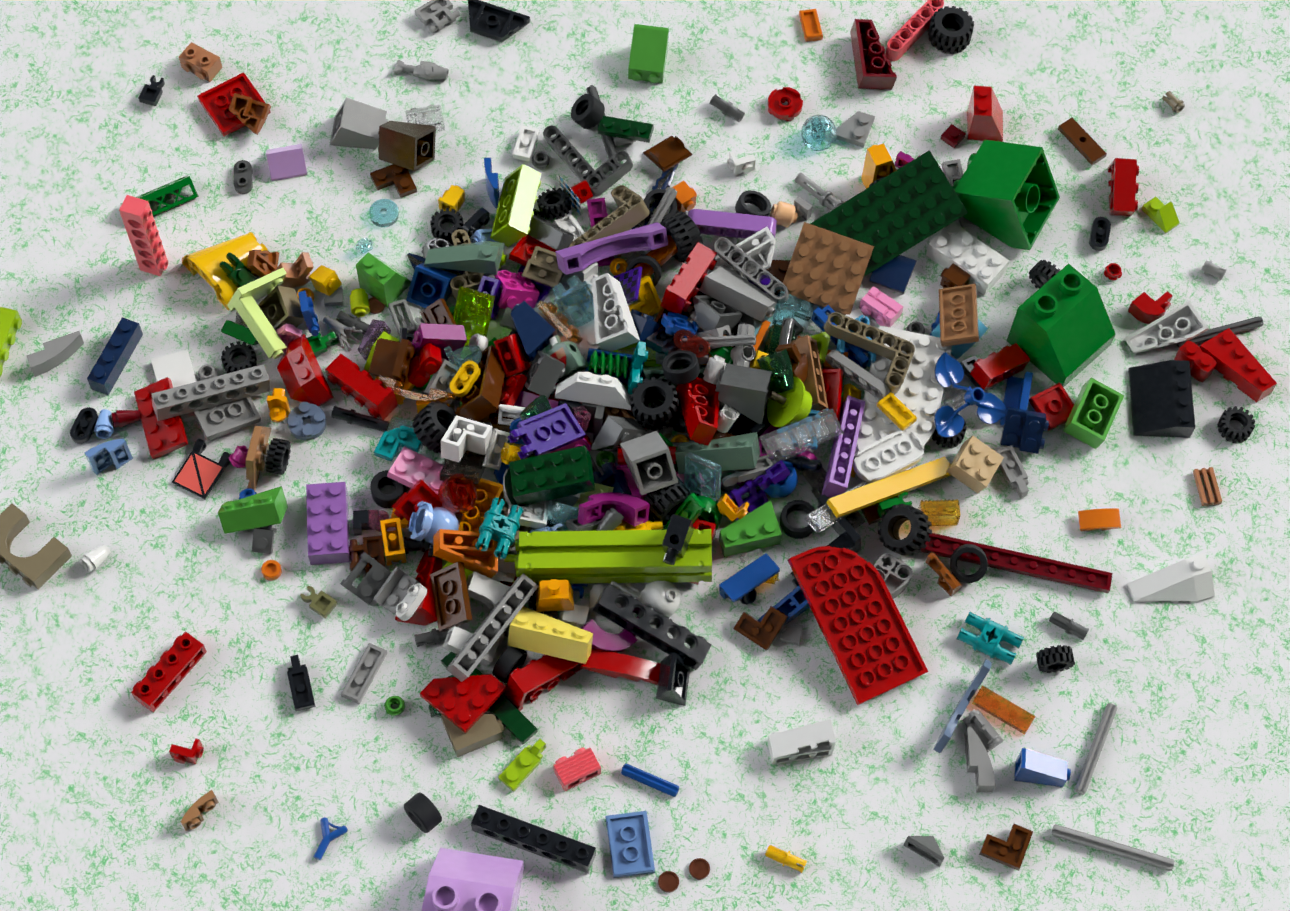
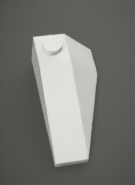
[1127,554,1215,603]

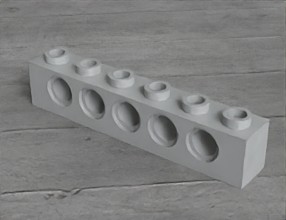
[151,364,270,421]
[446,573,539,682]

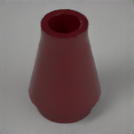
[111,409,141,429]

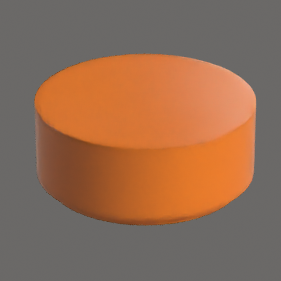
[261,560,282,581]

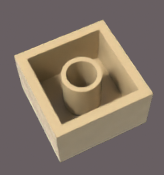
[946,436,1004,494]

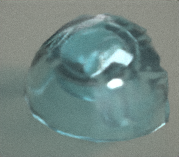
[444,345,482,368]

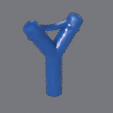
[313,817,348,860]

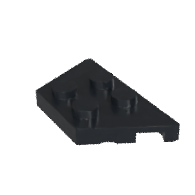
[468,0,530,42]

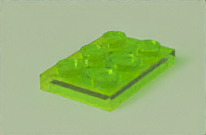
[453,286,495,347]

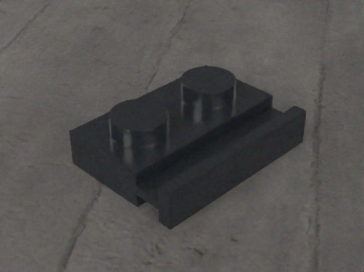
[645,326,684,356]

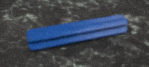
[621,763,679,797]

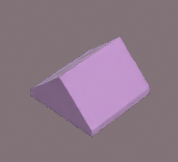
[266,144,307,181]

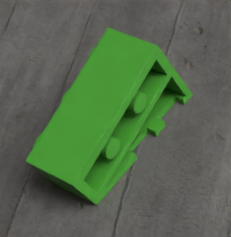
[218,486,288,534]
[719,500,782,557]

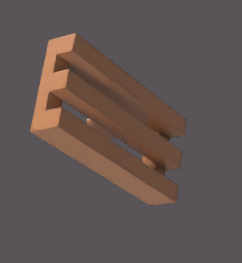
[1193,467,1222,506]

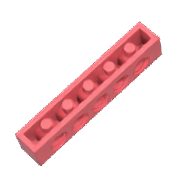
[119,195,168,276]

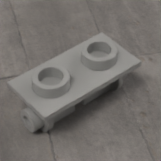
[962,709,1004,752]

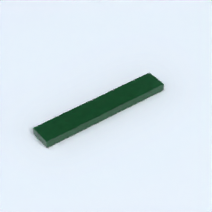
[441,652,538,744]

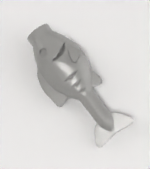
[393,60,449,80]

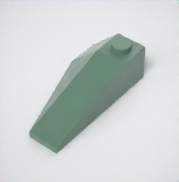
[424,241,505,275]

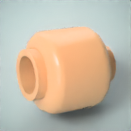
[770,201,798,227]

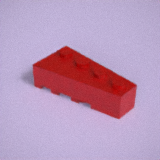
[1199,328,1277,403]
[325,354,398,420]

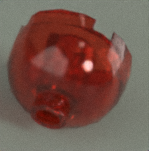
[438,474,478,514]

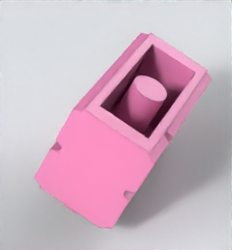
[859,286,903,327]

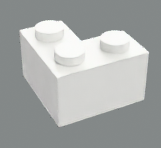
[441,415,492,463]

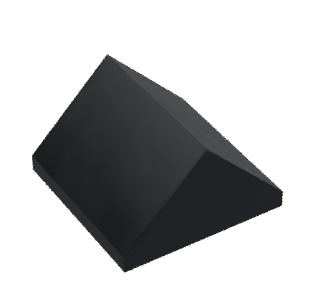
[656,653,690,706]

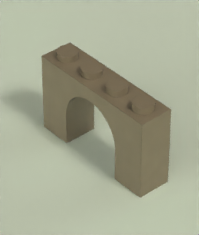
[0,503,72,590]

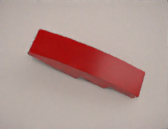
[581,649,661,685]

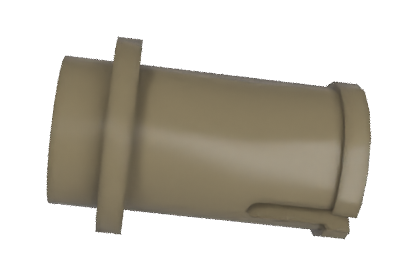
[1162,91,1185,113]

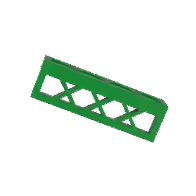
[120,175,199,216]

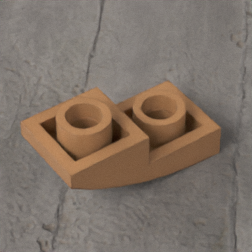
[180,790,219,831]

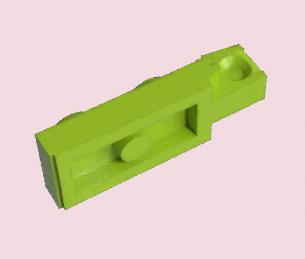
[498,739,546,792]

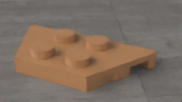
[246,426,271,491]

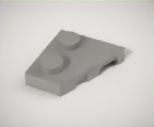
[831,111,875,148]

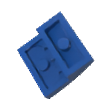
[484,158,499,208]

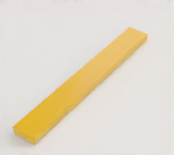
[826,456,951,518]

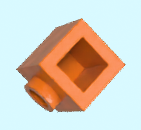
[672,181,697,212]

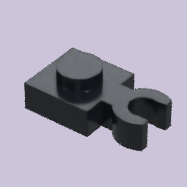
[138,75,165,106]

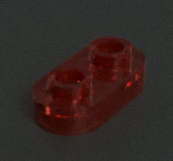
[673,330,710,357]

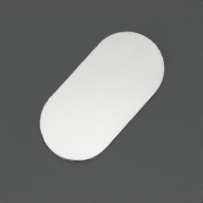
[853,430,924,483]

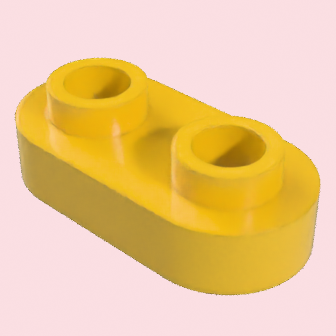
[450,361,480,397]

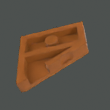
[247,249,279,278]

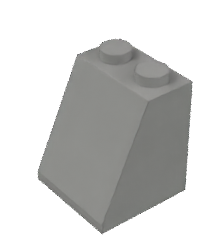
[330,97,388,149]
[620,431,678,495]

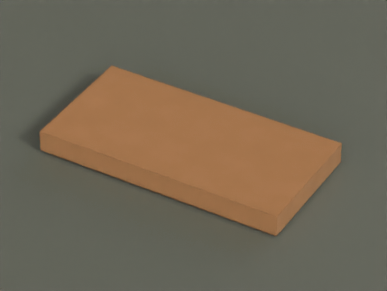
[939,284,979,347]

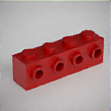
[131,631,207,713]

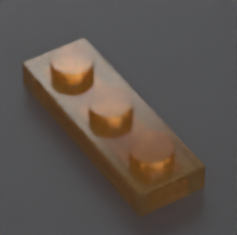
[536,300,583,345]

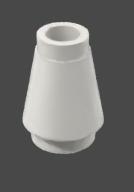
[80,544,111,572]

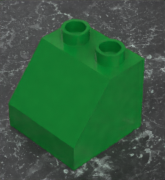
[952,139,1060,250]
[1007,263,1115,387]

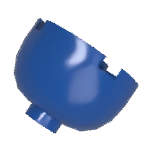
[764,461,798,498]

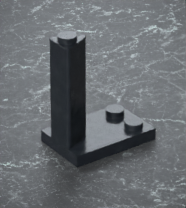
[791,494,861,587]

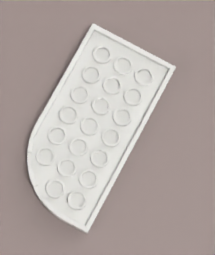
[854,325,952,459]

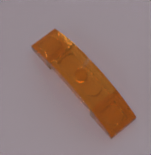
[379,376,455,403]

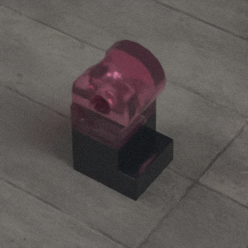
[558,399,591,431]
[353,510,389,536]

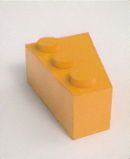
[861,143,896,189]

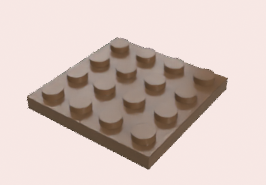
[780,222,874,315]

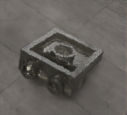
[440,450,486,485]

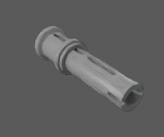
[794,173,844,210]

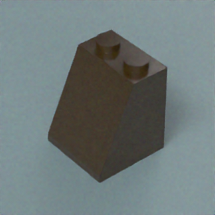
[378,121,436,171]

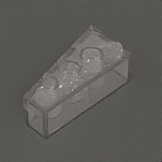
[759,408,844,465]

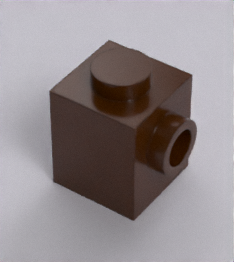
[940,263,971,288]

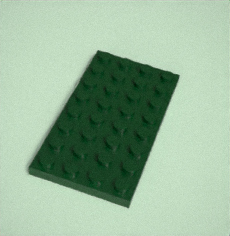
[810,150,968,277]

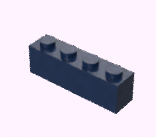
[87,317,143,396]

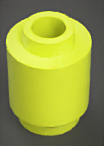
[349,288,370,317]

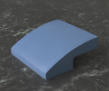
[85,439,133,475]

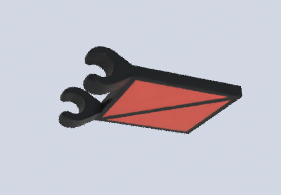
[172,439,231,500]

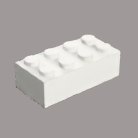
[926,222,1010,296]

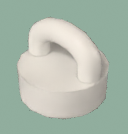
[469,334,488,354]

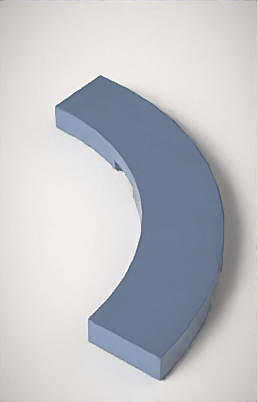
[933,659,992,753]

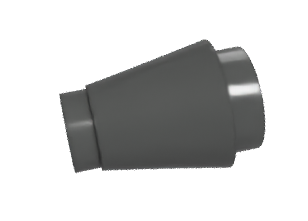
[596,507,624,531]

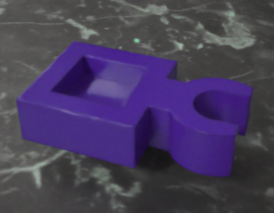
[755,459,791,491]

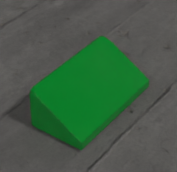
[221,320,259,345]

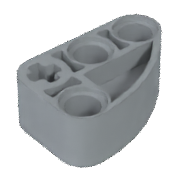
[874,554,913,599]

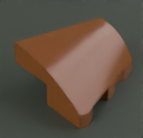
[229,93,271,135]
[926,552,962,597]

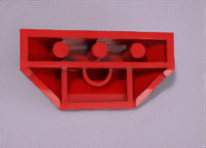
[277,334,334,407]

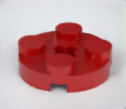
[768,87,803,121]

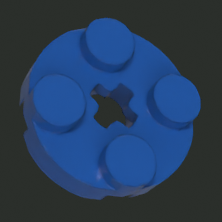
[661,312,699,338]

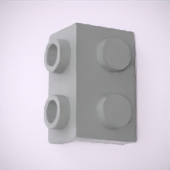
[424,358,459,404]

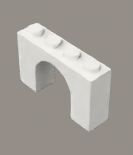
[442,571,510,666]

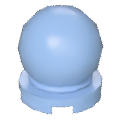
[409,501,459,544]

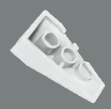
[1124,301,1209,354]

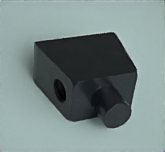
[662,514,694,565]

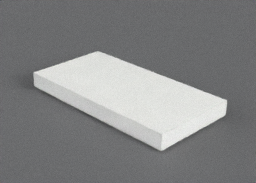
[151,349,197,422]

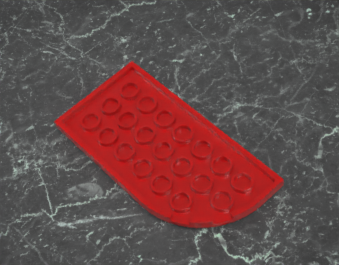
[788,546,929,705]

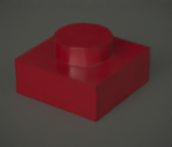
[940,124,966,148]

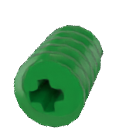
[588,350,629,379]

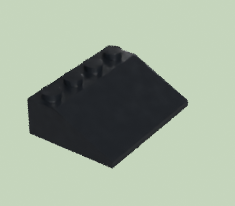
[1128,360,1195,438]

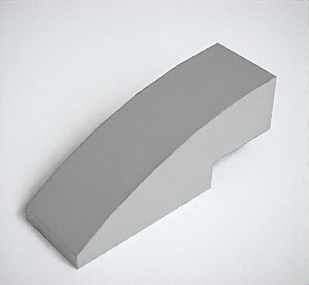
[27,331,84,377]
[964,727,996,792]

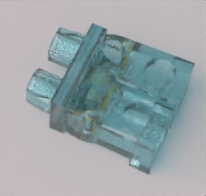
[552,275,594,332]

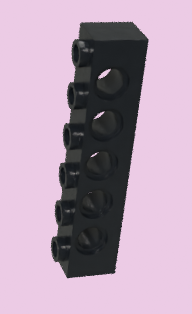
[593,584,712,670]
[471,805,596,874]

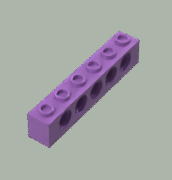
[822,395,865,498]

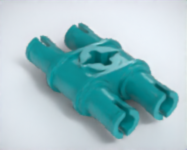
[475,498,523,559]
[957,611,1024,665]

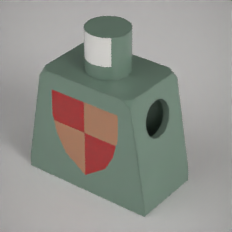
[546,335,589,383]

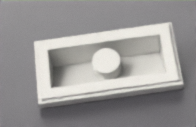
[482,428,510,470]

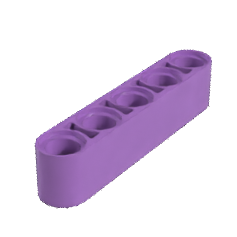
[688,209,777,239]

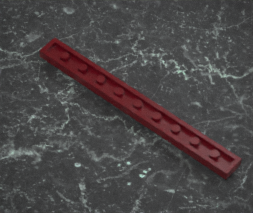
[920,533,1113,593]

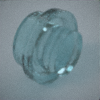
[355,238,373,253]

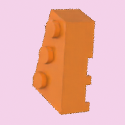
[433,529,498,578]

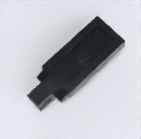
[287,655,316,711]

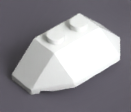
[708,227,776,281]
[555,372,631,410]

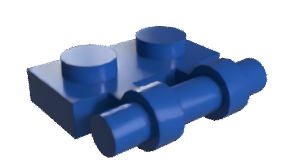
[298,291,320,336]

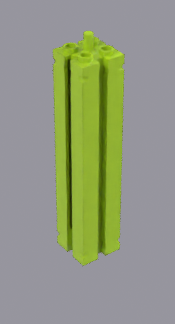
[504,529,712,584]

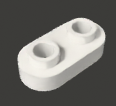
[396,583,427,621]

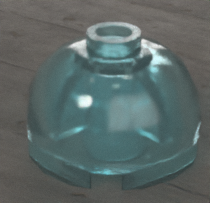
[801,115,837,151]
[547,500,579,531]

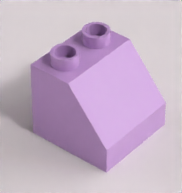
[421,848,524,911]

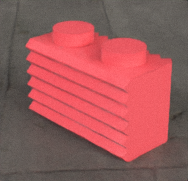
[553,747,601,791]

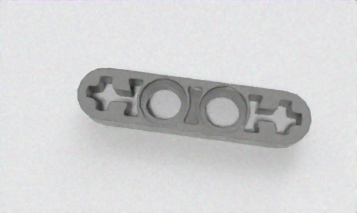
[826,350,889,399]

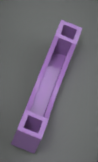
[555,222,668,275]

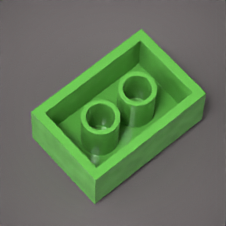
[1063,377,1124,449]

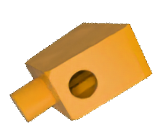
[535,579,574,612]

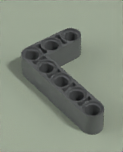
[543,125,633,196]

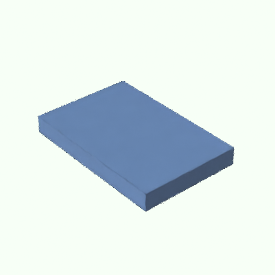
[605,811,655,878]

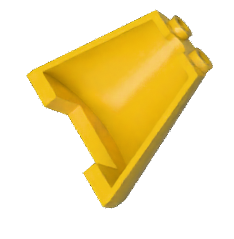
[182,232,268,311]

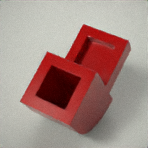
[1128,291,1173,324]

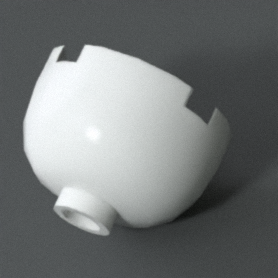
[640,581,681,617]

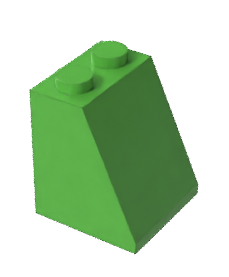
[628,24,669,83]
[356,252,411,308]

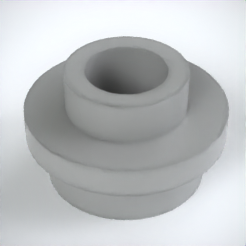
[198,364,217,380]

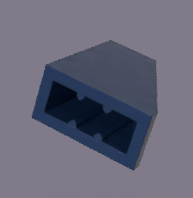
[511,301,557,362]

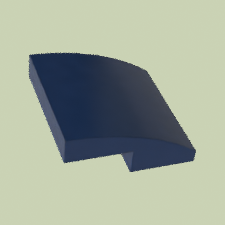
[869,255,917,294]

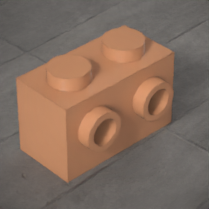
[179,42,222,82]

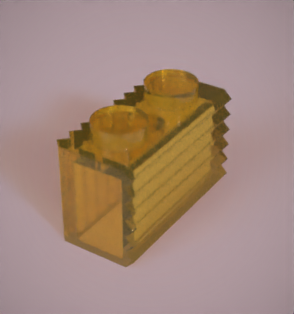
[918,499,961,526]

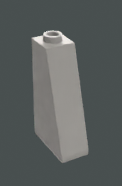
[699,265,777,321]

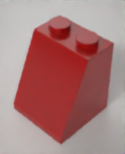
[967,86,1003,142]

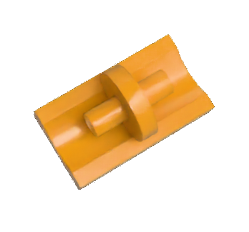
[267,388,291,422]

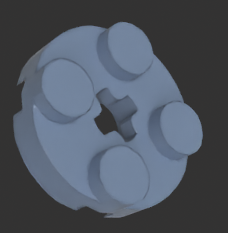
[287,402,326,440]

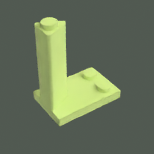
[227,268,287,359]

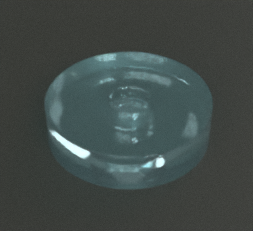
[369,199,399,227]

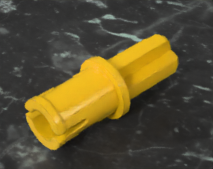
[765,845,807,873]

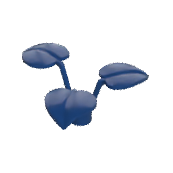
[934,352,1007,438]

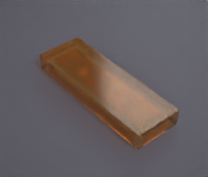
[972,685,1035,735]

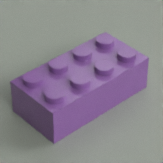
[306,482,350,565]

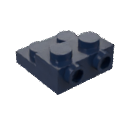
[1000,407,1049,454]

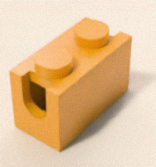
[380,518,407,566]

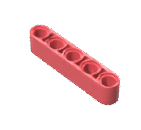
[885,0,944,61]

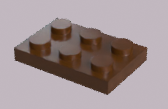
[430,562,472,632]

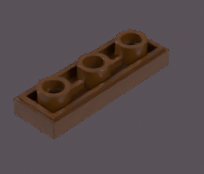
[1058,117,1107,165]

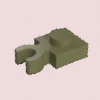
[300,586,338,619]

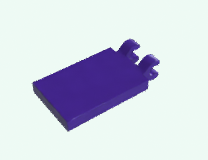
[507,403,586,459]

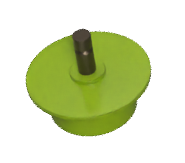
[766,376,812,428]

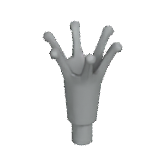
[323,316,362,351]

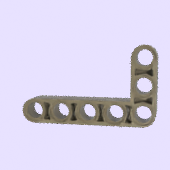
[569,185,650,247]
[824,312,915,395]

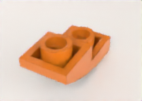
[1078,508,1121,531]

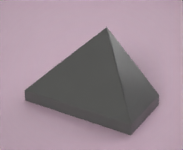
[904,836,944,867]

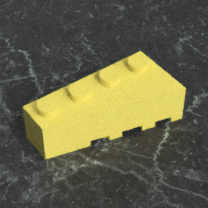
[508,606,593,664]

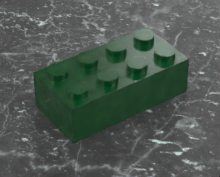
[509,445,595,506]

